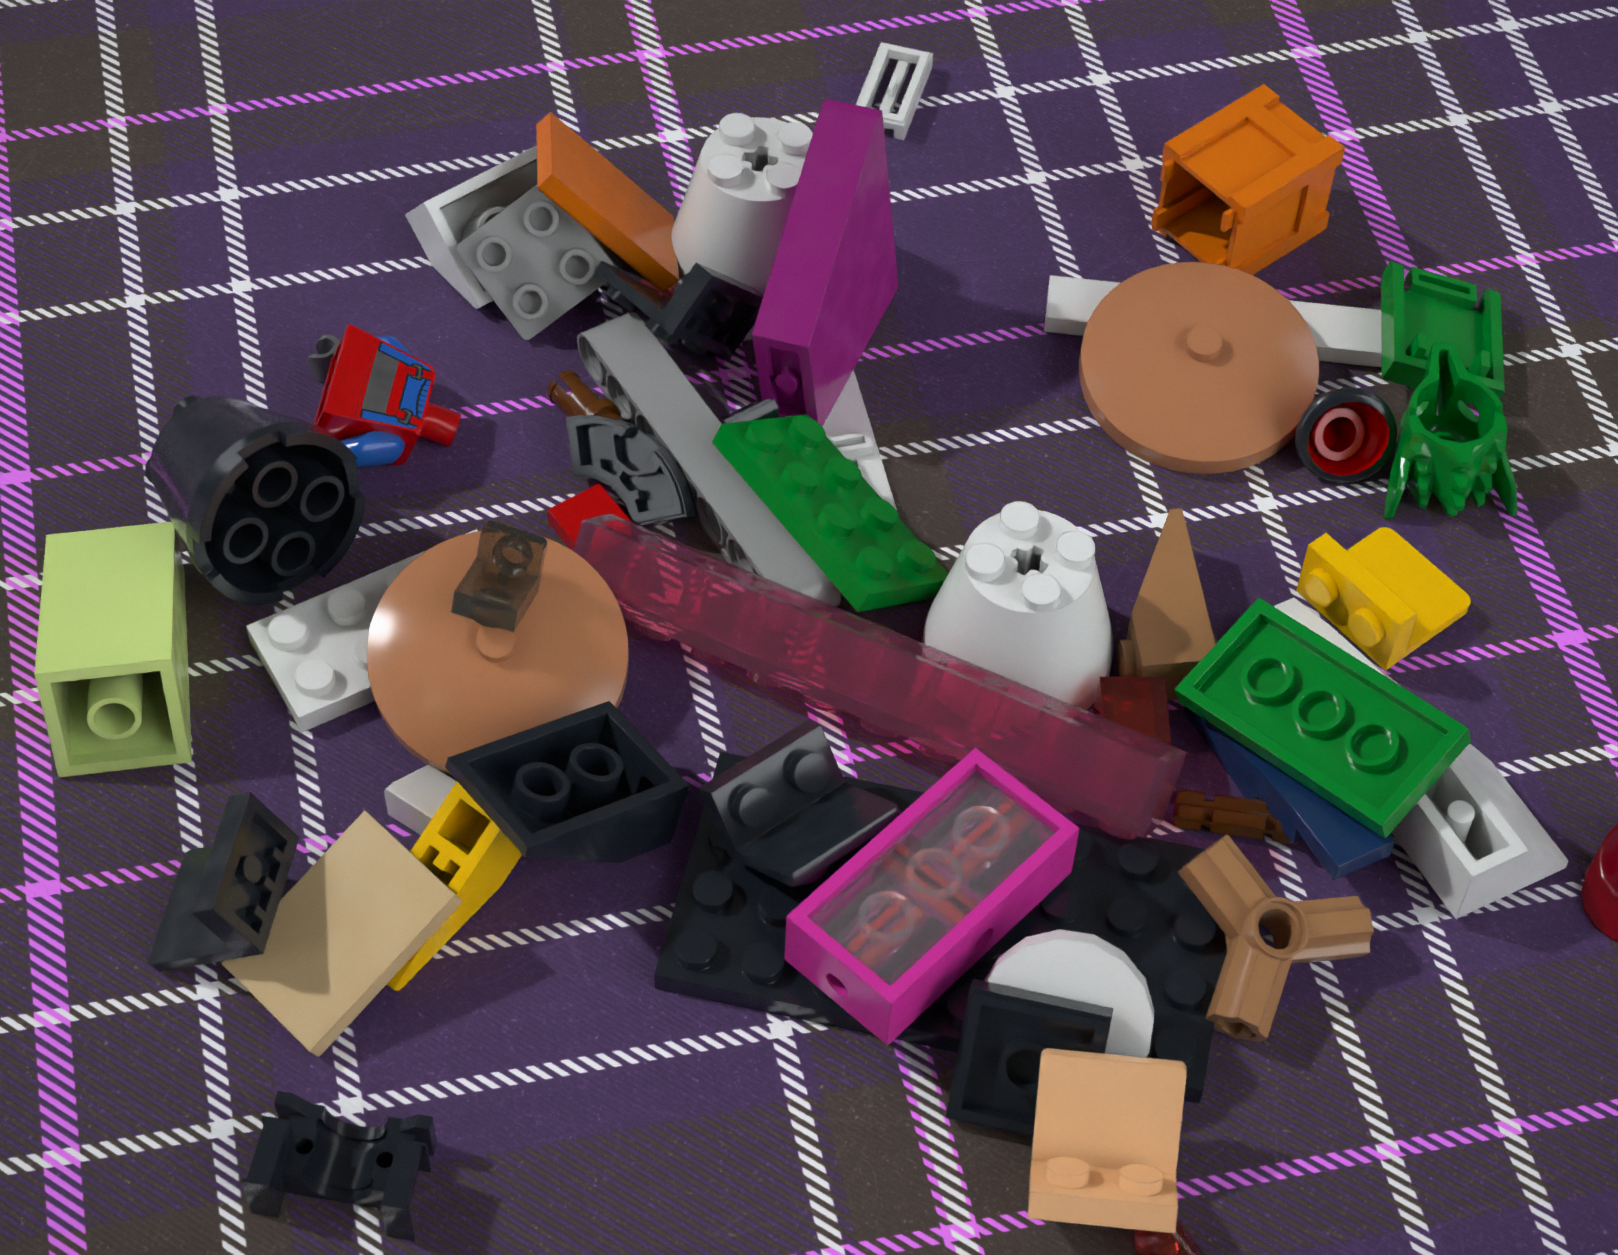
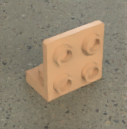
[1027,1048,1187,1234]

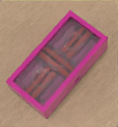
[785,747,1080,1046]

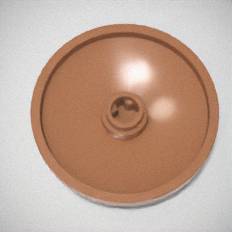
[1079,262,1319,474]
[367,530,629,777]

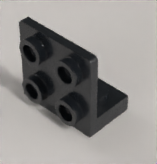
[594,261,764,358]
[699,720,901,887]
[148,792,299,972]

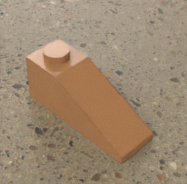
[1117,508,1215,703]

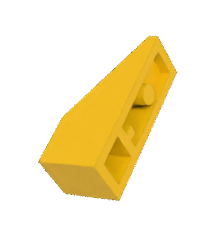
[386,782,522,991]

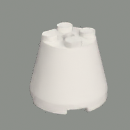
[671,113,812,295]
[922,501,1114,731]

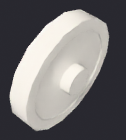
[984,929,1154,1058]

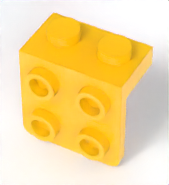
[1296,527,1471,671]

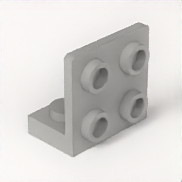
[456,185,623,340]

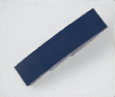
[1184,707,1395,881]

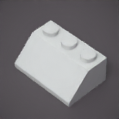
[405,145,537,309]

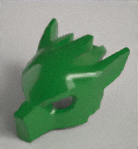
[1384,342,1518,520]

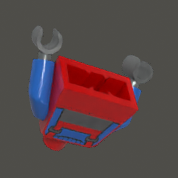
[308,324,461,468]

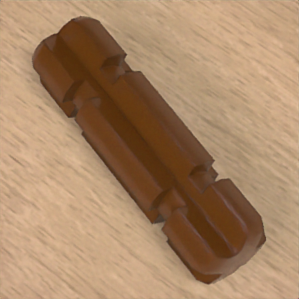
[1173,789,1299,844]

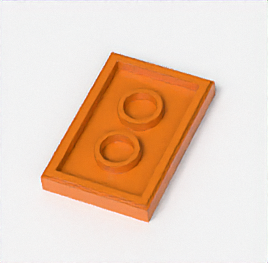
[536,112,679,292]

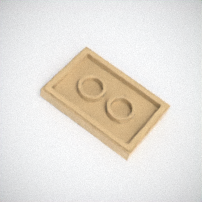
[221,810,463,1057]

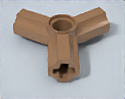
[1178,834,1374,1043]

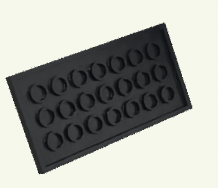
[654,752,1227,1104]

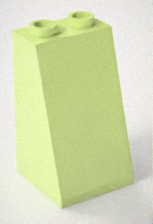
[34,521,192,778]

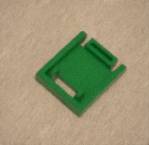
[1381,261,1505,404]

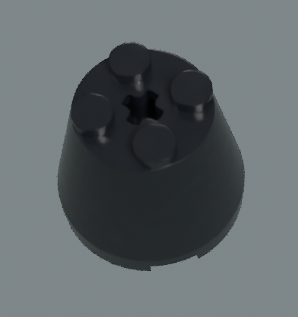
[145,395,366,605]

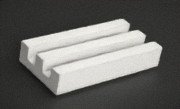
[856,42,933,140]

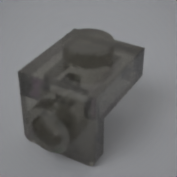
[451,520,547,633]

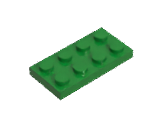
[712,414,948,612]
[1175,598,1471,839]

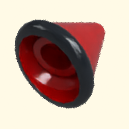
[1295,388,1397,484]

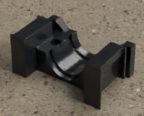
[242,1091,437,1241]

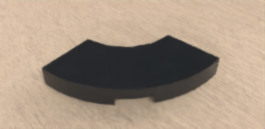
[566,415,697,528]

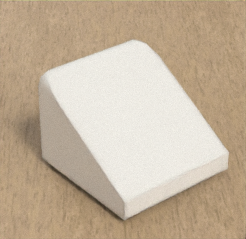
[384,765,457,835]

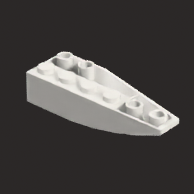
[1274,598,1569,919]

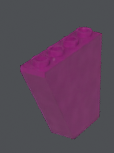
[752,99,899,427]

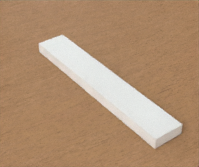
[1044,275,1382,367]

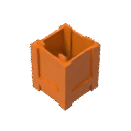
[1151,84,1345,275]

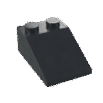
[445,701,690,863]

